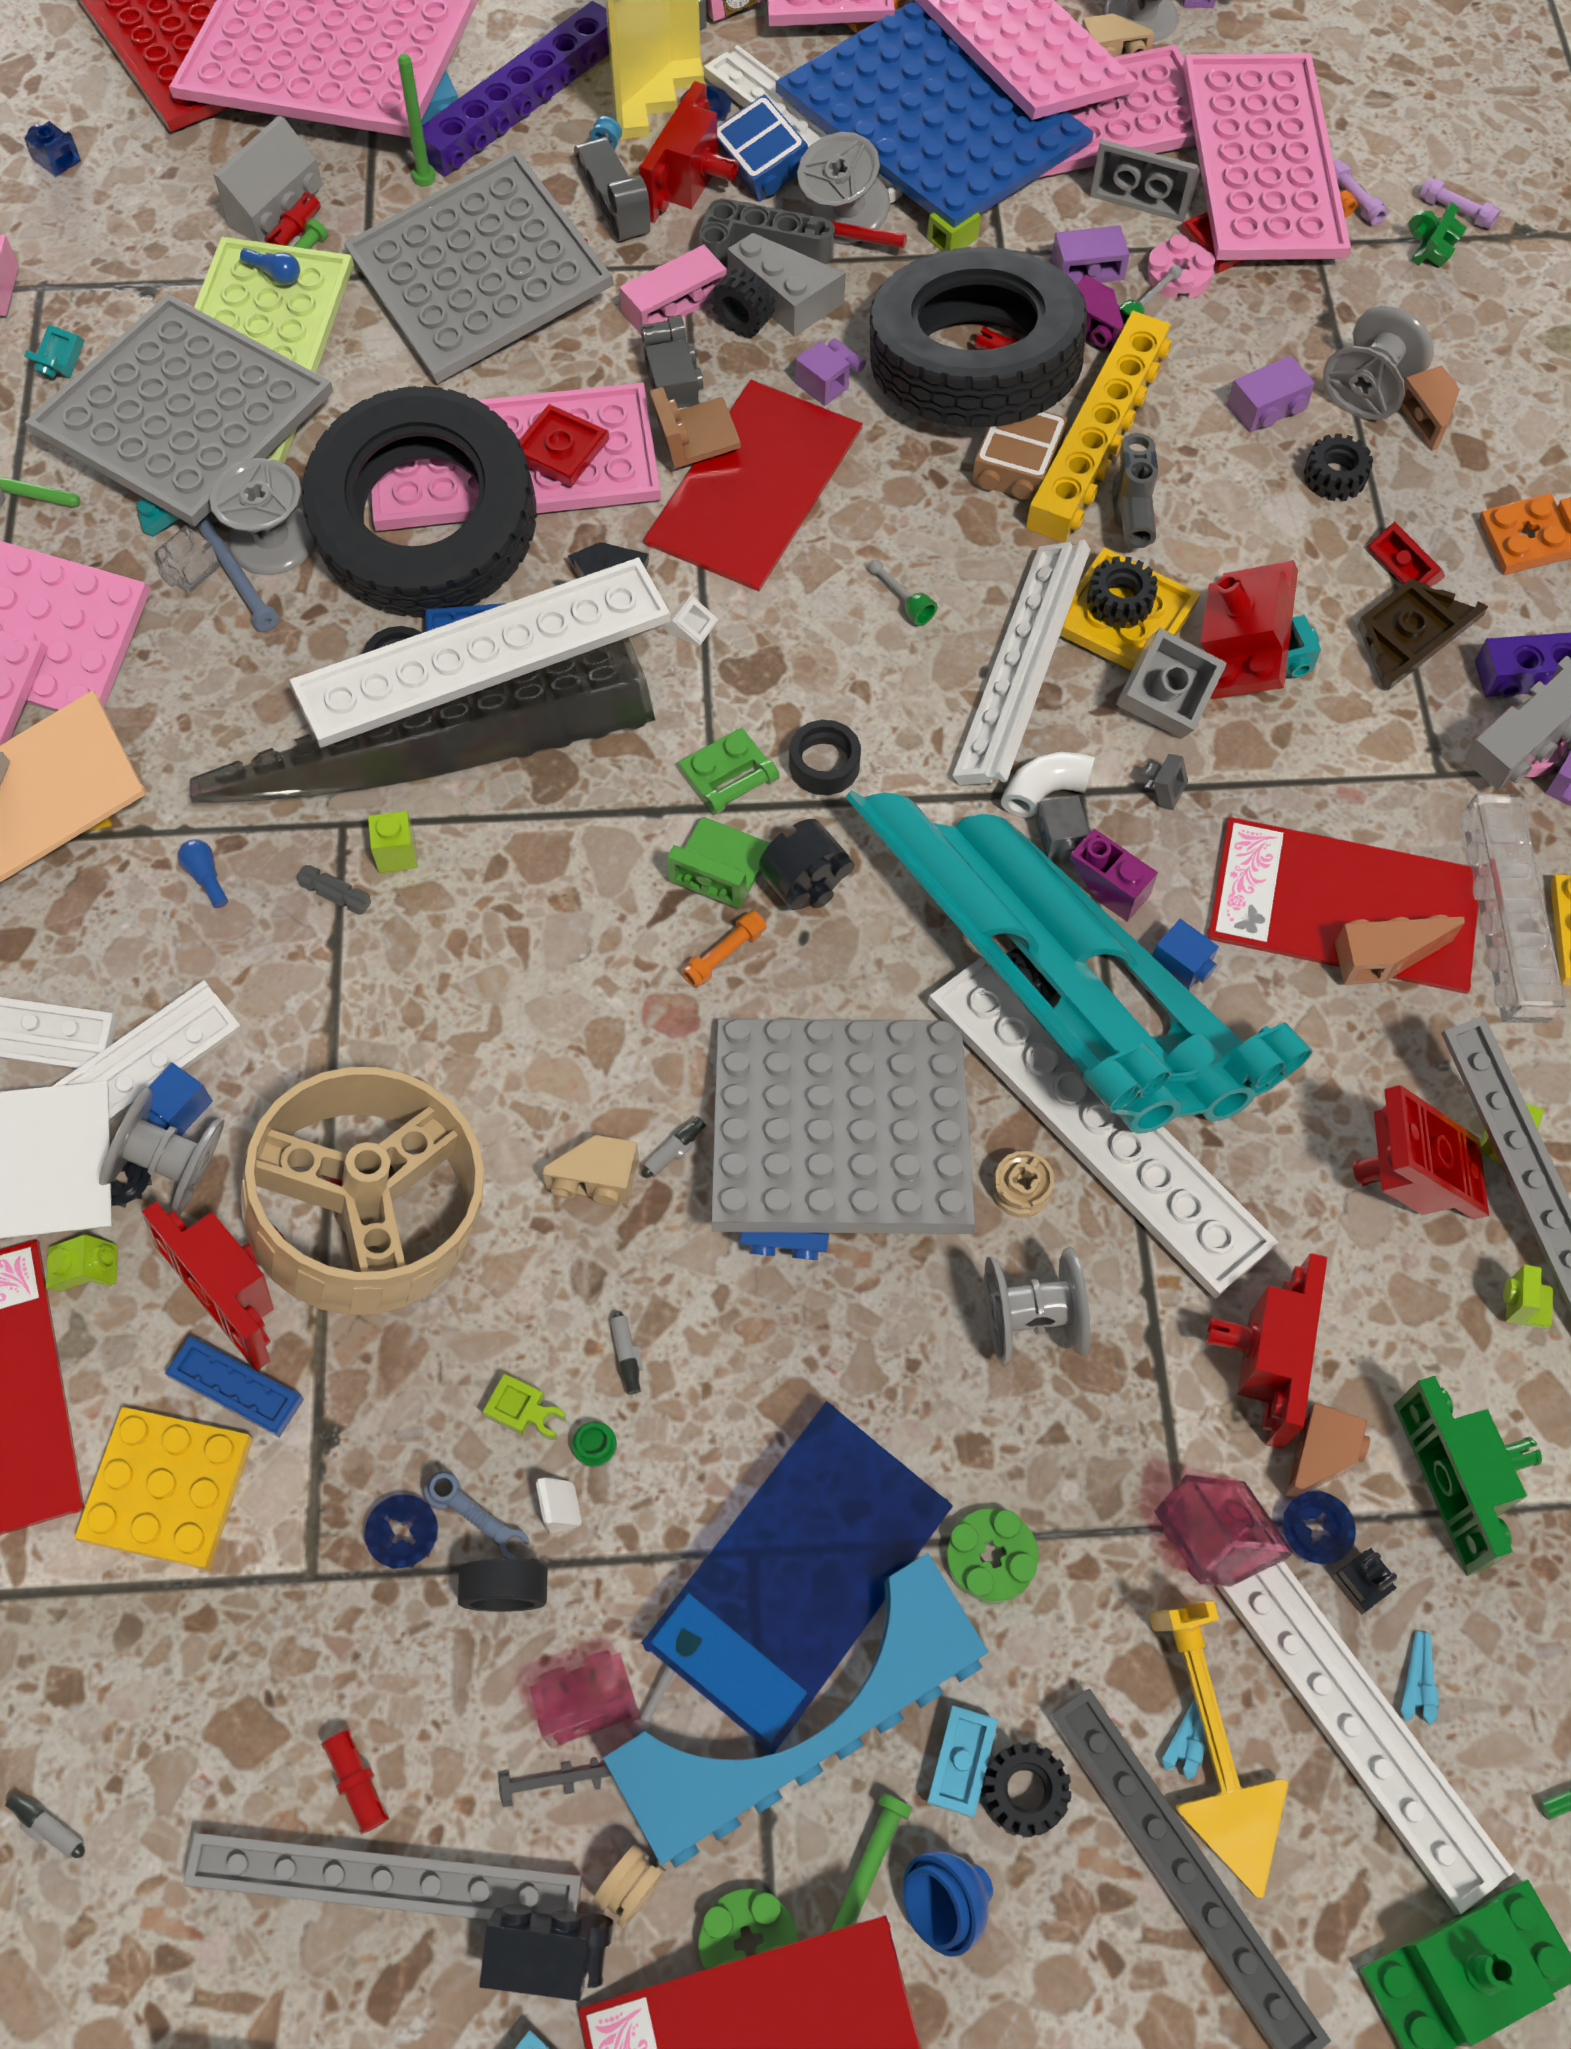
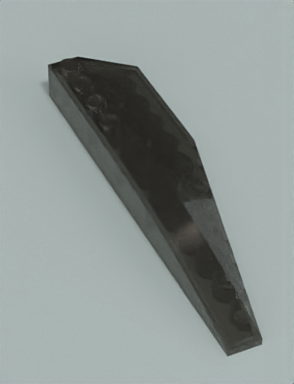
[190,637,655,803]

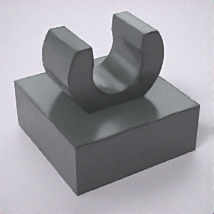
[1141,754,1188,810]

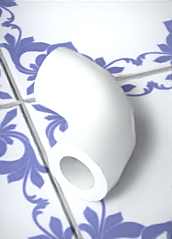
[1001,751,1096,818]

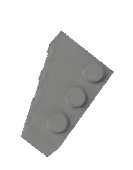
[727,233,846,336]
[1464,656,1571,791]

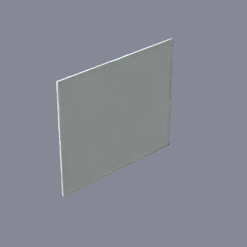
[0,1081,112,1239]

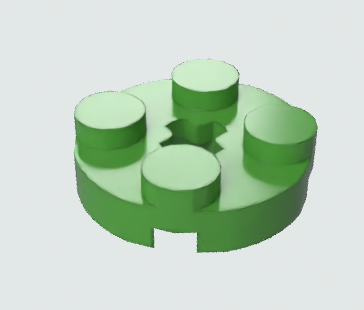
[946,1508,1039,1604]
[699,1888,798,1970]

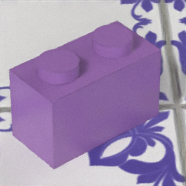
[1051,225,1130,284]
[1227,355,1315,433]

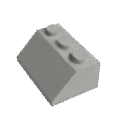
[213,116,322,242]
[1090,139,1200,222]

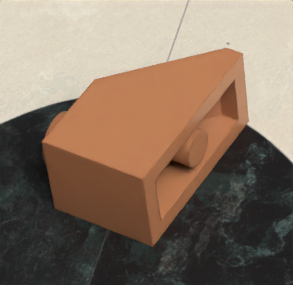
[1400,365,1460,451]
[1284,1403,1370,1500]

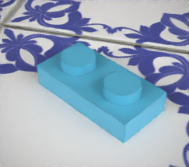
[926,1705,998,1819]

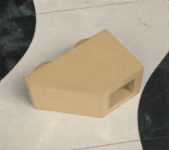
[1082,13,1154,57]
[543,1135,639,1206]

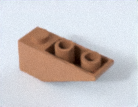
[1335,915,1465,985]

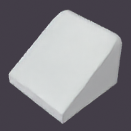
[663,595,719,647]
[536,1478,582,1534]

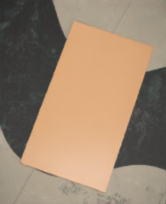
[0,690,146,882]

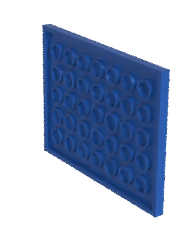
[775,0,1094,228]

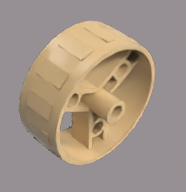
[240,1067,484,1315]

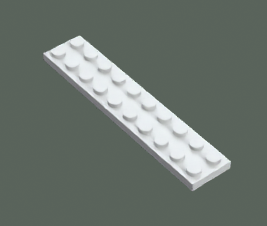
[289,557,671,748]
[928,956,1279,1300]

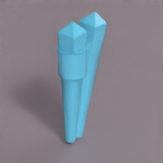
[1400,1631,1439,1725]
[1162,1698,1206,1781]

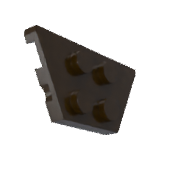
[1357,579,1488,691]

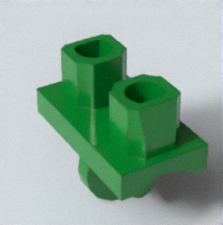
[1408,202,1467,268]

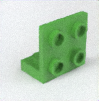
[667,817,770,909]

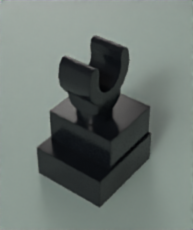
[1331,1548,1397,1615]

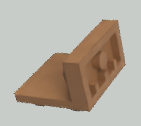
[650,387,741,469]

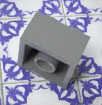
[1115,628,1227,739]

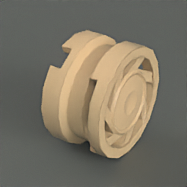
[992,1151,1054,1218]
[592,1844,666,1928]

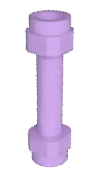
[1333,160,1388,226]
[1420,177,1501,229]

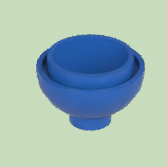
[902,1851,993,1957]

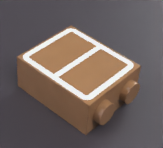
[972,411,1068,501]

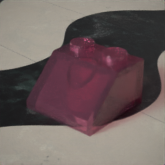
[1154,1475,1294,1587]
[529,1650,641,1749]

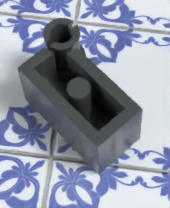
[640,315,704,409]

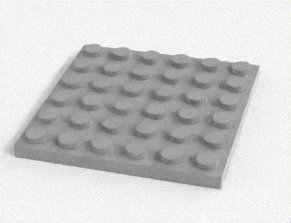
[344,149,614,384]
[25,294,333,527]
[712,1019,975,1234]

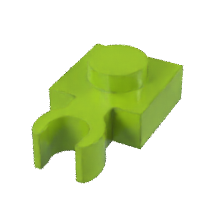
[482,1373,567,1440]

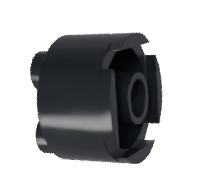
[759,819,855,910]

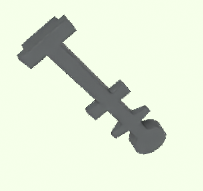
[500,1758,612,1808]

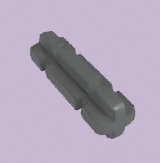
[297,865,371,915]

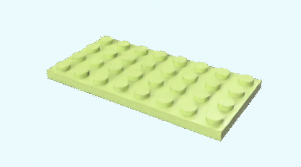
[194,237,354,464]

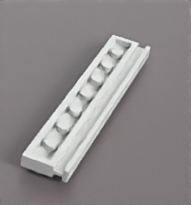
[703,45,903,203]
[953,540,1091,785]
[52,980,241,1123]
[0,997,118,1070]
[1213,1541,1515,1915]

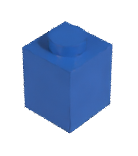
[1152,918,1219,990]
[147,1063,213,1136]

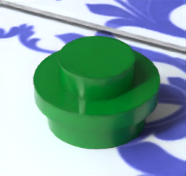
[572,1422,617,1467]

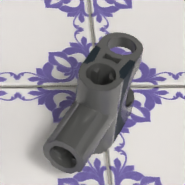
[1112,433,1158,549]

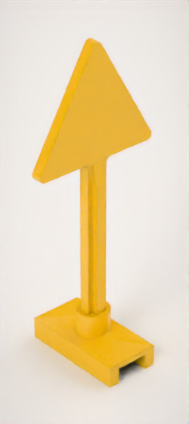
[1148,1600,1288,1898]

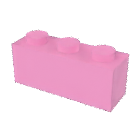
[619,245,727,334]

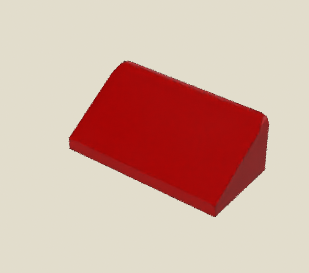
[1366,521,1445,587]

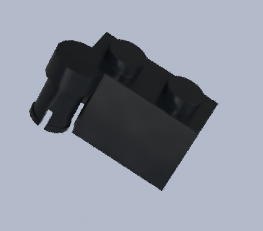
[479,1904,614,2001]

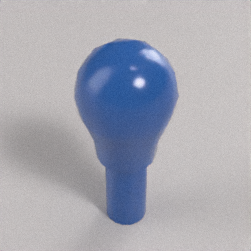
[240,248,301,285]
[178,839,228,908]

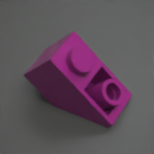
[1076,275,1124,352]
[1070,828,1158,922]

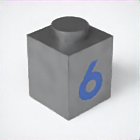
[1036,796,1089,861]

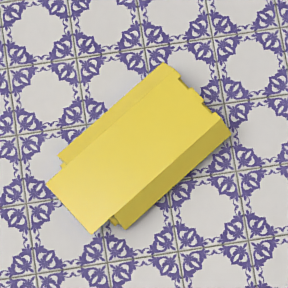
[605,0,704,139]

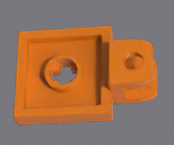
[1479,493,1571,575]

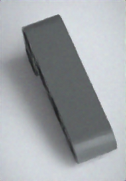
[574,137,651,241]
[699,198,835,267]

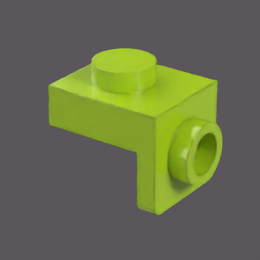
[46,1234,118,1292]
[1503,1265,1553,1329]

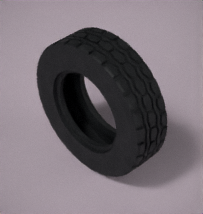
[869,247,1087,428]
[302,386,537,617]

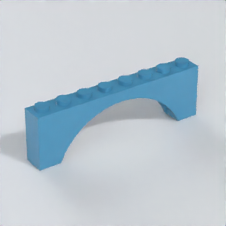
[603,1553,989,1868]

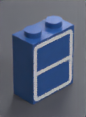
[717,94,808,202]

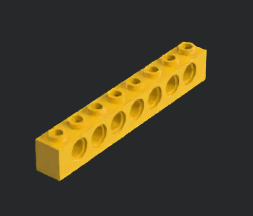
[1026,311,1173,543]

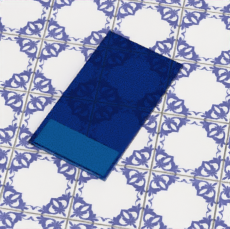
[640,1401,953,1754]

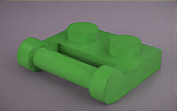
[678,727,780,815]

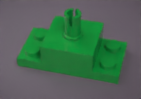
[1393,1376,1542,1576]
[1357,1879,1571,2049]

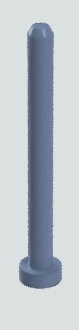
[196,515,280,632]

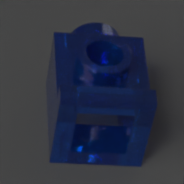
[23,121,81,177]

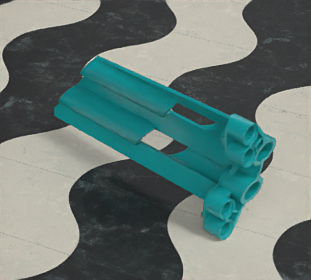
[846,790,1313,1134]

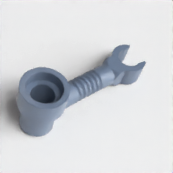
[424,1472,530,1559]

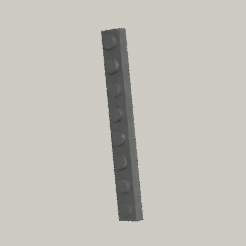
[1049,1688,1331,2049]

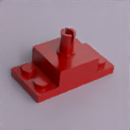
[639,81,739,223]
[1200,560,1298,699]
[1353,1085,1490,1220]
[141,1201,286,1371]
[1205,1253,1328,1449]

